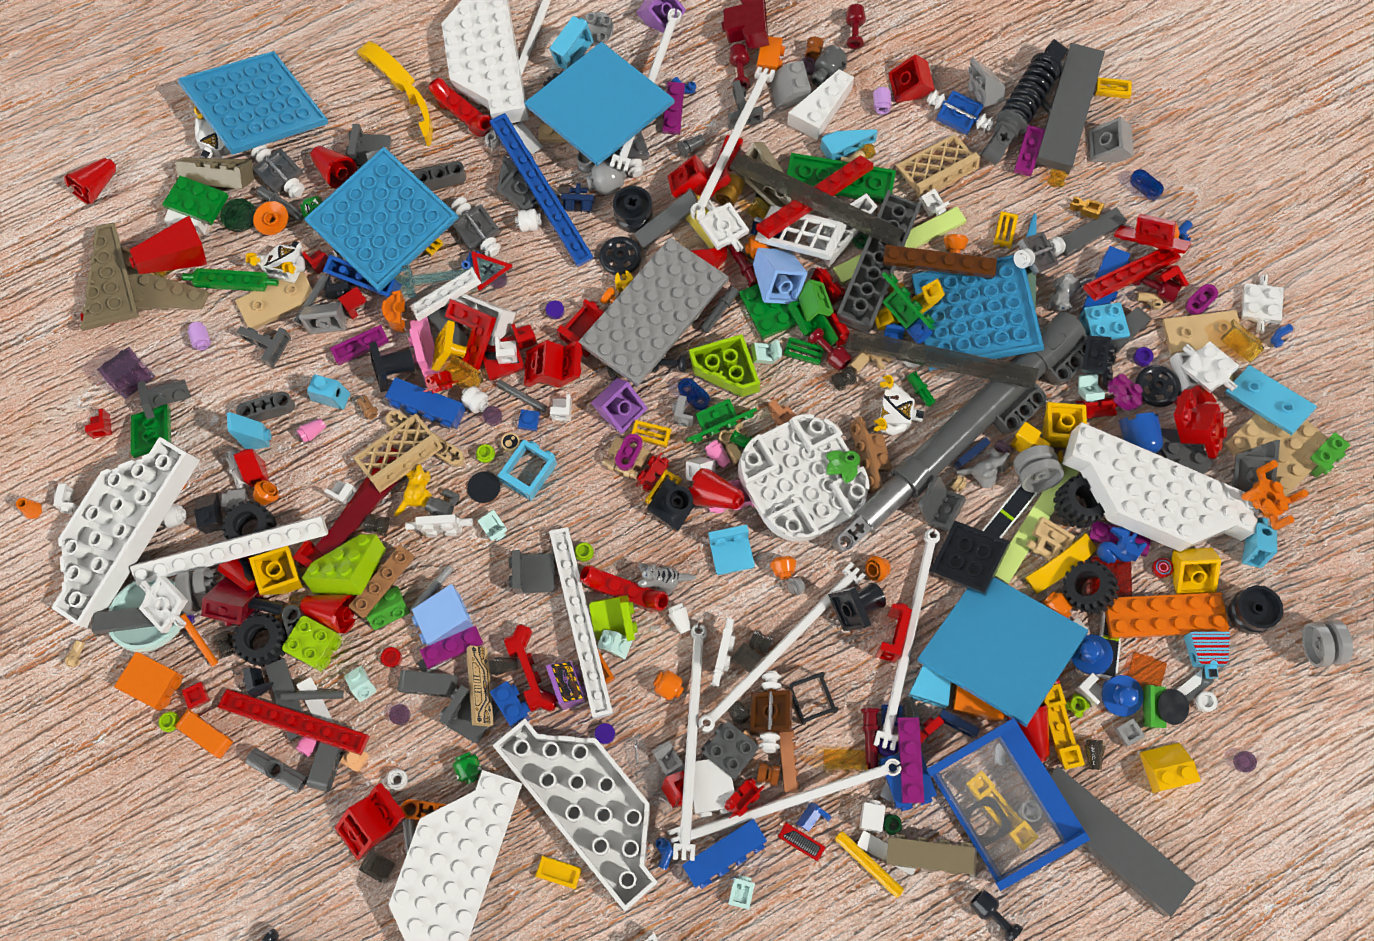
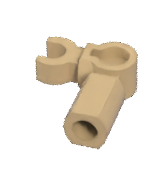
[848,342,892,374]
[718,423,748,466]

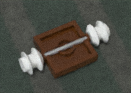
[750,671,792,753]

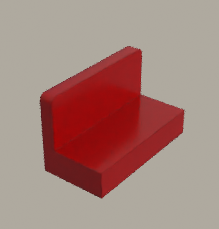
[1152,265,1189,287]

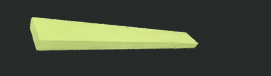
[833,207,967,285]
[995,460,1079,584]

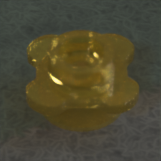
[1047,169,1068,187]

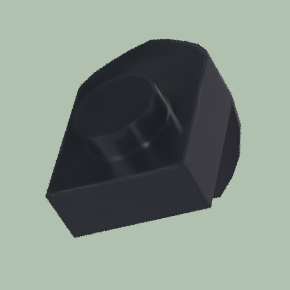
[324,276,352,300]
[243,667,274,698]

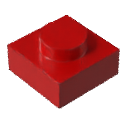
[182,682,210,710]

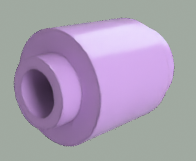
[873,87,892,115]
[188,322,211,351]

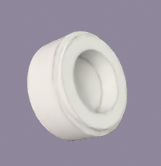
[1195,691,1218,713]

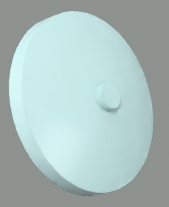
[108,578,184,652]

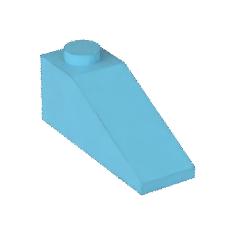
[820,129,878,160]
[227,412,272,450]

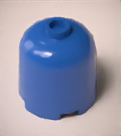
[1118,412,1163,453]

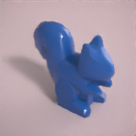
[1097,527,1147,564]

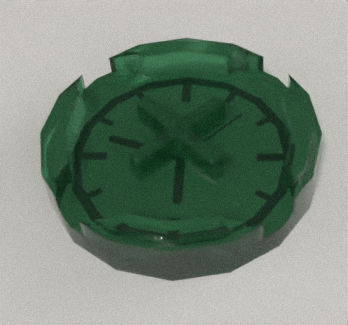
[220,198,256,232]

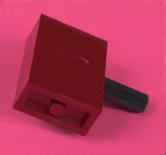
[201,576,283,626]

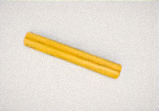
[835,831,904,898]

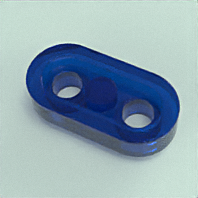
[1130,169,1164,200]
[678,378,710,410]

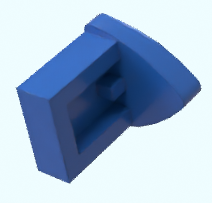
[796,802,832,832]

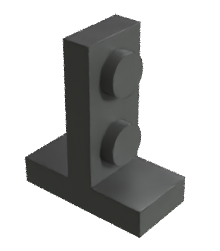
[728,80,764,129]
[237,326,291,368]
[137,379,191,419]

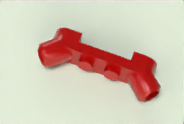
[428,77,492,137]
[580,565,669,612]
[503,624,558,712]

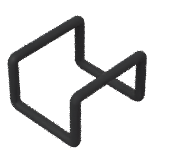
[789,672,839,725]

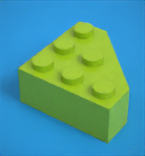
[689,334,760,397]
[302,534,386,595]

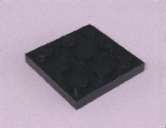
[930,521,1010,596]

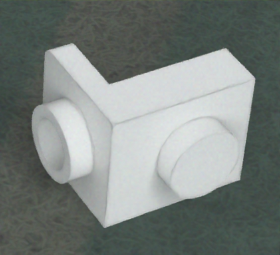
[919,189,950,217]
[53,484,79,514]

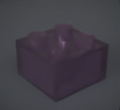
[97,347,156,399]

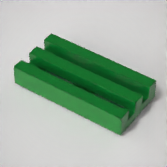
[784,337,824,366]

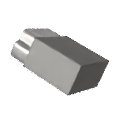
[221,489,248,512]

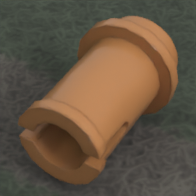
[357,396,378,420]

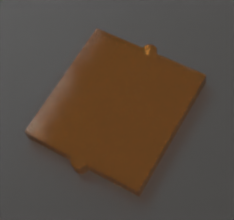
[1127,652,1167,690]

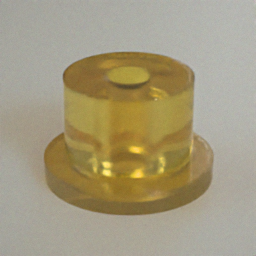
[862,143,875,159]

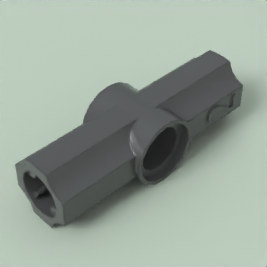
[245,748,308,793]

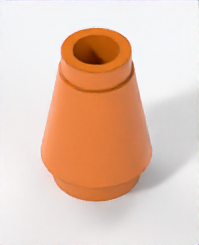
[16,498,42,519]

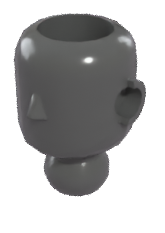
[811,45,848,87]

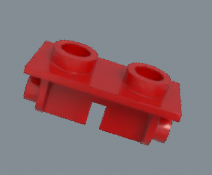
[810,267,846,304]
[825,309,854,347]
[423,370,459,394]
[1076,397,1118,418]
[635,453,669,492]
[724,778,764,819]

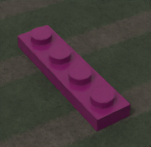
[897,718,924,804]

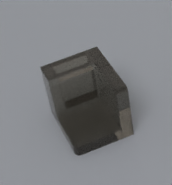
[731,642,763,673]
[359,850,395,883]

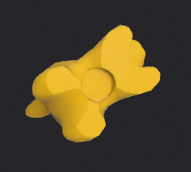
[394,464,432,516]

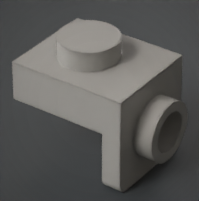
[672,395,694,427]
[652,741,685,776]

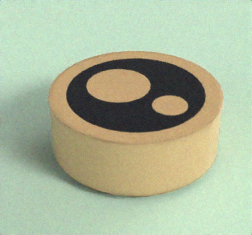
[501,433,521,453]

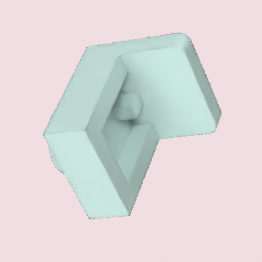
[751,340,782,364]
[1078,374,1105,402]
[477,510,508,541]
[597,630,632,660]
[344,665,377,702]
[728,875,755,910]

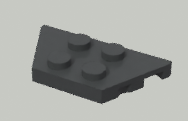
[496,155,560,210]
[1159,428,1212,474]
[1232,440,1280,499]

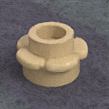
[949,474,967,493]

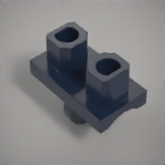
[561,183,595,212]

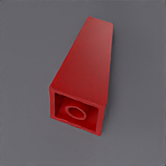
[128,216,207,274]

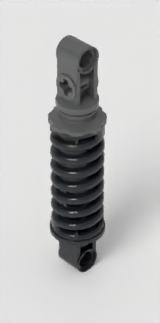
[980,39,1068,166]

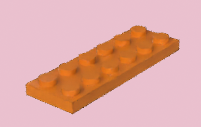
[1105,592,1230,639]

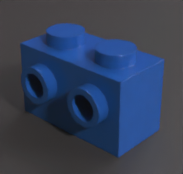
[490,681,531,729]

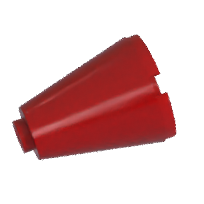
[310,146,357,189]
[64,158,116,205]
[689,468,745,509]
[299,594,356,634]
[1007,703,1050,762]

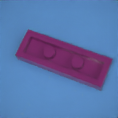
[663,82,685,135]
[1014,125,1045,177]
[330,325,390,366]
[1089,521,1151,557]
[420,625,484,669]

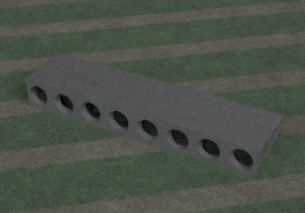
[1035,43,1105,175]
[836,190,922,334]
[1029,766,1197,917]

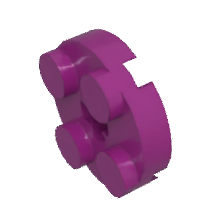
[1108,373,1143,411]

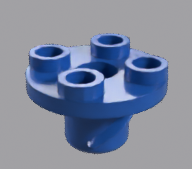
[1071,634,1113,675]
[1101,675,1143,717]

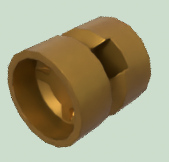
[714,173,746,207]

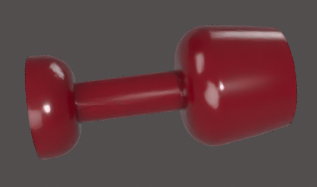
[845,4,866,49]
[729,44,750,89]
[1131,277,1182,303]
[807,328,852,372]

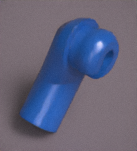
[671,77,696,94]
[1178,220,1193,241]
[461,251,481,269]
[1270,324,1293,348]
[655,837,673,870]

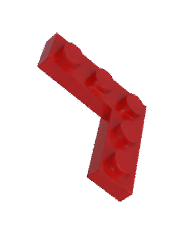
[445,299,496,370]

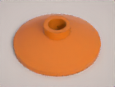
[253,201,289,235]

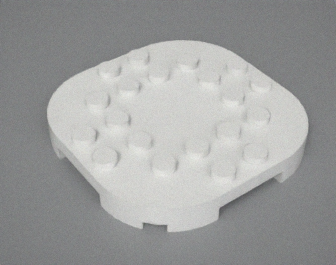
[738,414,869,542]

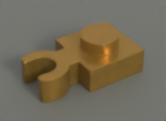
[1069,197,1105,220]

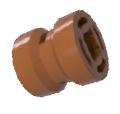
[805,36,824,62]
[756,762,780,786]

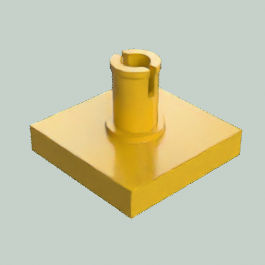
[431,320,467,371]

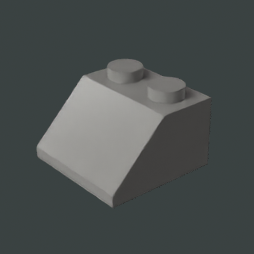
[769,61,811,108]
[1089,117,1134,163]
[299,302,347,335]

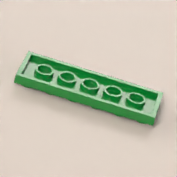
[786,153,896,203]

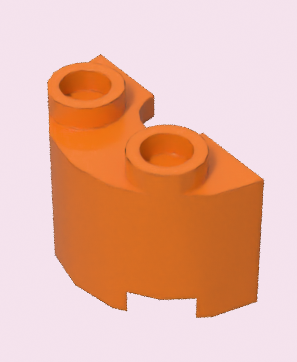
[382,290,405,333]

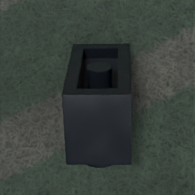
[194,493,224,534]

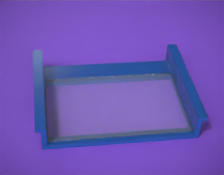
[926,718,1090,891]

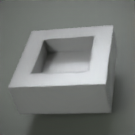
[1115,718,1145,747]

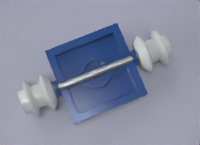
[927,90,994,135]

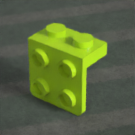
[589,595,638,641]
[282,616,342,672]

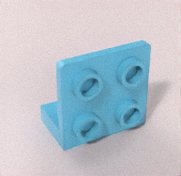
[1079,302,1130,340]
[708,524,755,576]

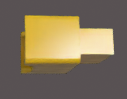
[1010,421,1050,453]

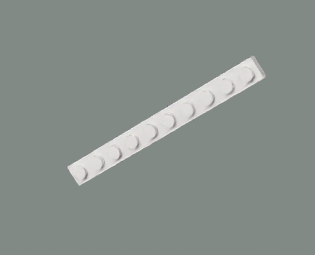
[130,515,328,585]
[549,527,613,719]

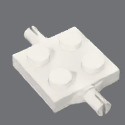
[698,200,749,252]
[1241,274,1284,334]
[1181,341,1239,393]
[405,514,473,538]
[139,576,188,633]
[711,618,735,687]

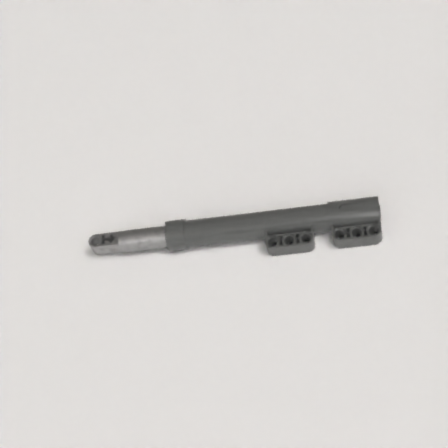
[832,311,1088,552]

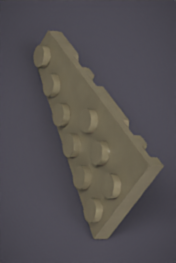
[80,222,139,331]
[127,267,209,311]

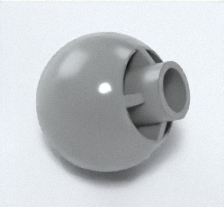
[586,159,627,195]

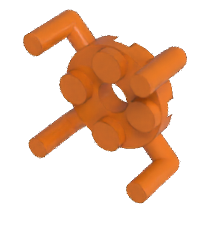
[1241,460,1308,530]

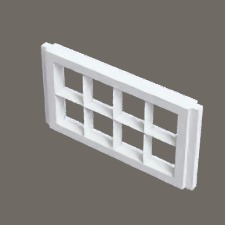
[755,206,847,260]

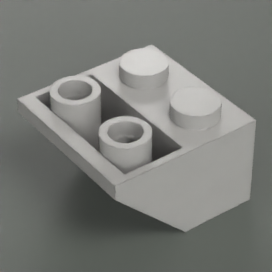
[968,58,1005,107]

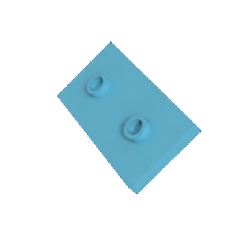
[1225,365,1317,436]

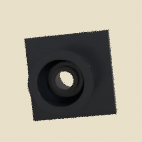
[369,342,415,392]
[645,478,695,532]
[828,582,886,631]

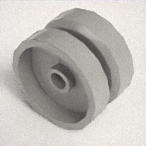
[1013,445,1064,492]
[175,567,217,616]
[1302,619,1353,668]

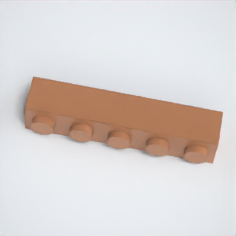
[778,729,800,794]

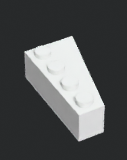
[787,70,854,140]
[807,193,877,268]

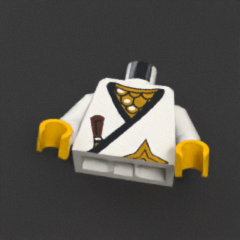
[194,106,231,158]
[246,241,305,283]
[874,375,924,436]

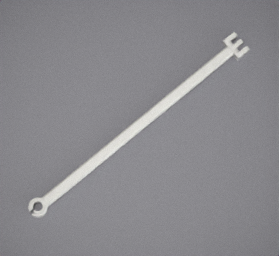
[485,0,551,148]
[610,8,682,172]
[690,66,775,220]
[874,529,940,751]
[698,562,866,733]
[673,624,707,861]
[667,759,901,849]

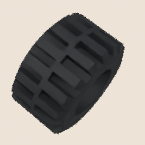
[1053,474,1105,528]
[222,501,277,540]
[1062,560,1119,614]
[232,613,288,667]

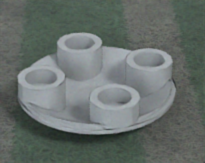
[584,12,614,45]

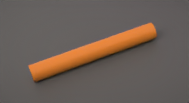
[180,613,219,667]

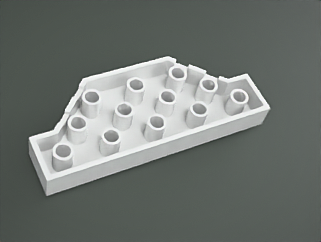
[442,0,529,123]
[1062,422,1259,552]
[51,437,200,630]
[493,719,658,912]
[389,770,522,941]

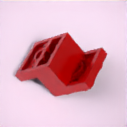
[668,155,731,198]
[524,340,583,388]
[1173,389,1227,459]
[335,783,406,861]

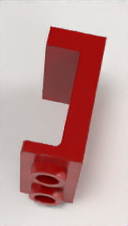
[557,299,604,358]
[876,602,912,663]

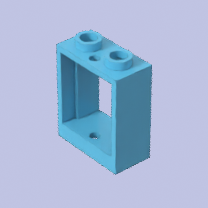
[549,16,594,70]
[497,439,557,501]

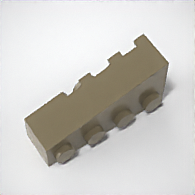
[735,142,799,207]
[175,157,254,189]
[886,834,978,877]

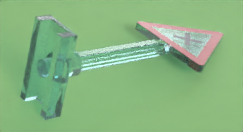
[402,251,513,298]

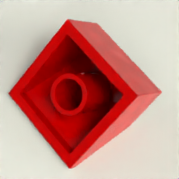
[888,54,935,103]

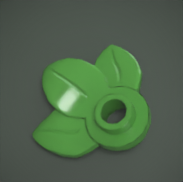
[826,450,860,483]

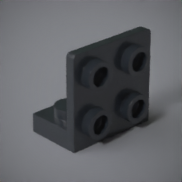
[1082,335,1116,387]

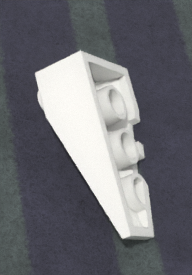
[444,293,516,346]

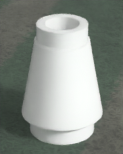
[668,603,691,634]

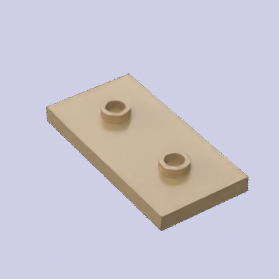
[235,272,318,330]
[1162,310,1246,355]

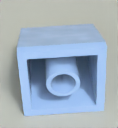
[753,248,808,304]
[412,584,474,646]

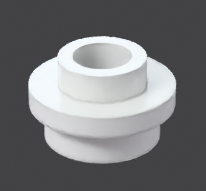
[387,769,408,790]

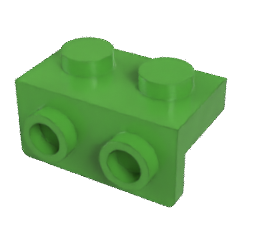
[1310,432,1350,478]
[366,586,410,630]

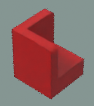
[301,249,328,275]
[338,287,367,320]
[511,323,537,350]
[84,408,112,439]
[293,540,324,569]
[661,771,684,808]

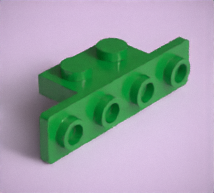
[882,272,936,330]
[787,282,838,346]
[686,398,757,444]

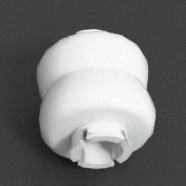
[515,209,542,232]
[461,386,489,414]

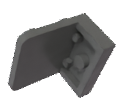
[346,124,392,166]
[919,475,966,532]
[509,550,555,594]
[439,685,498,743]
[702,721,759,778]

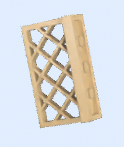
[896,134,980,199]
[353,414,443,492]

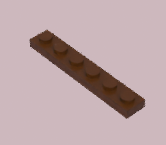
[883,245,997,278]

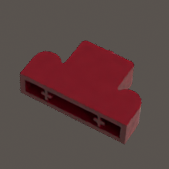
[721,0,769,49]

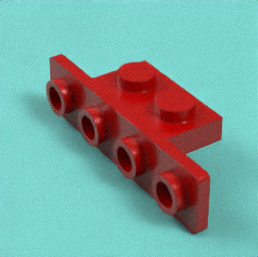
[1114,213,1192,254]

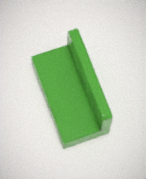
[798,279,834,322]
[1143,685,1167,728]

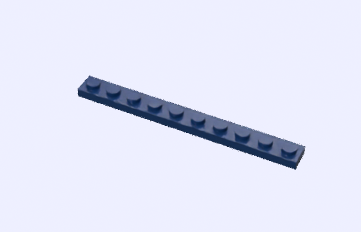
[490,113,593,267]

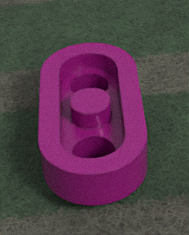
[1185,284,1218,315]
[615,434,643,471]

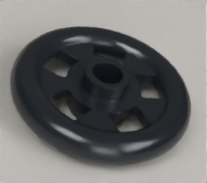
[599,236,642,276]
[1135,365,1181,407]

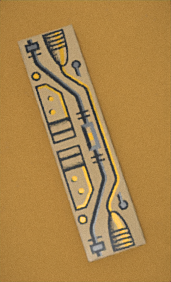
[466,646,494,727]

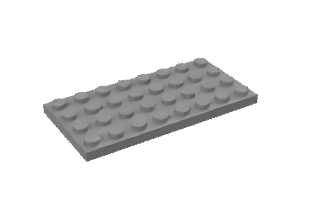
[579,237,729,387]

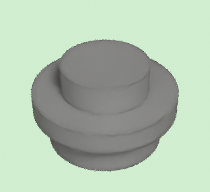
[787,576,805,596]

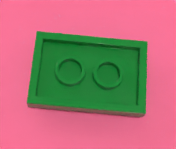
[162,175,229,226]
[739,284,796,340]
[130,404,171,458]

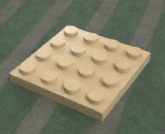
[1223,413,1328,496]

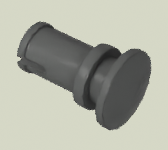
[677,134,705,158]

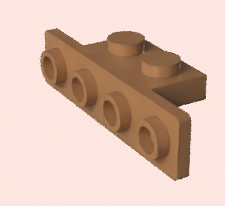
[850,417,892,494]
[349,545,415,618]

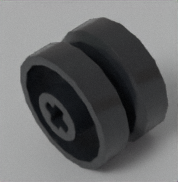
[613,186,653,233]
[1228,585,1283,635]

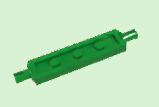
[182,268,279,292]

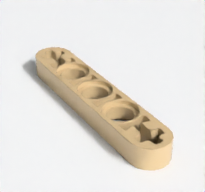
[386,410,465,467]

